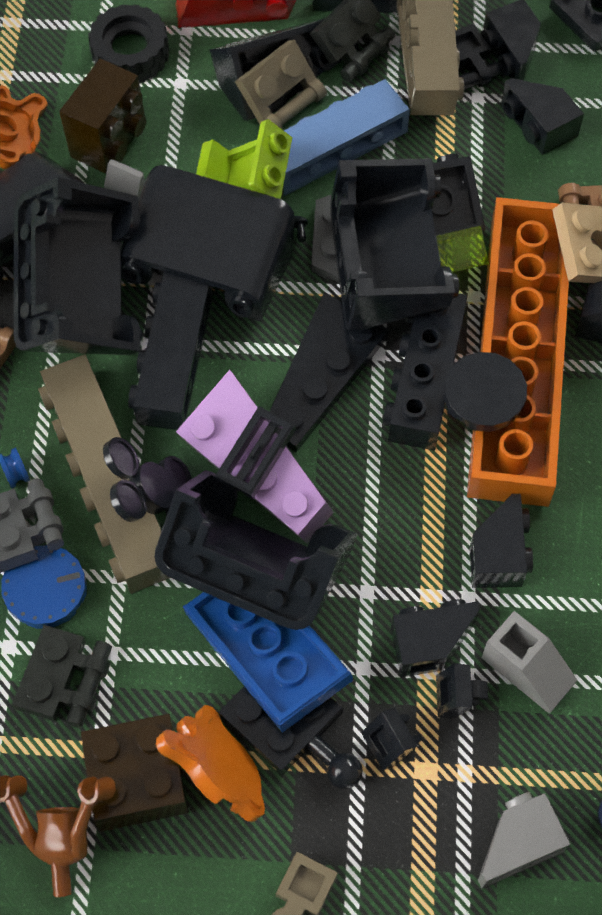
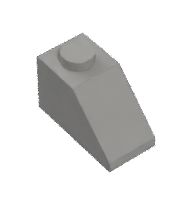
[478,792,570,889]

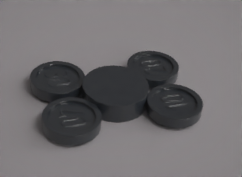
[103,437,192,522]

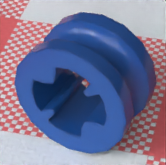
[0,447,30,489]

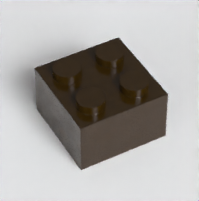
[59,58,146,174]
[80,713,189,832]

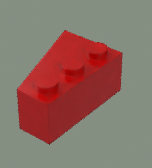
[176,0,296,28]

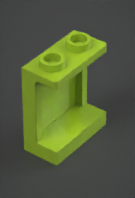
[196,119,293,199]

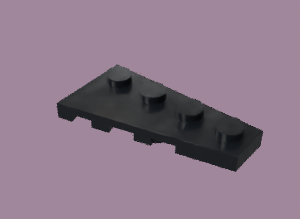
[269,292,388,452]

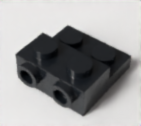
[432,153,486,241]

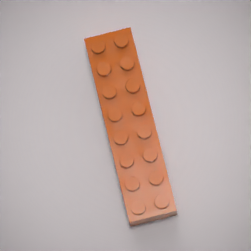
[467,197,569,507]

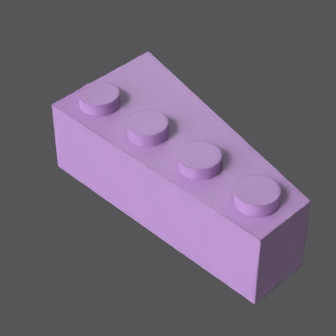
[176,370,334,543]

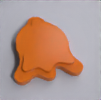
[0,85,48,169]
[156,705,265,822]

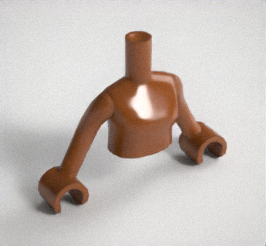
[0,775,116,897]

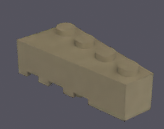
[396,0,464,115]

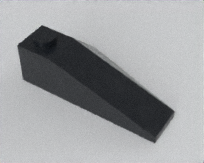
[210,18,359,121]

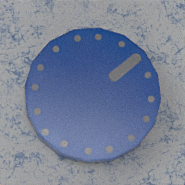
[1,545,87,629]

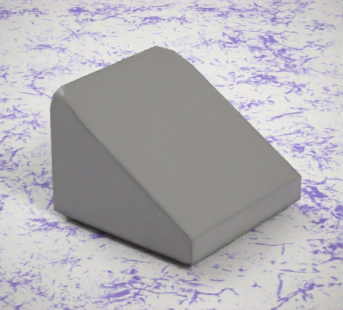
[104,160,145,198]

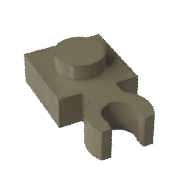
[272,852,338,915]

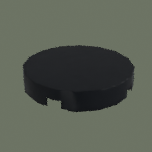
[443,352,527,432]

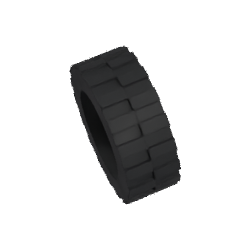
[88,4,169,83]

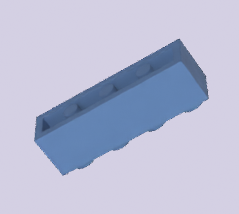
[282,79,410,196]

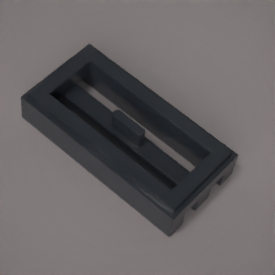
[215,406,296,500]

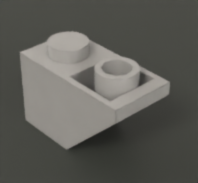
[482,611,577,714]

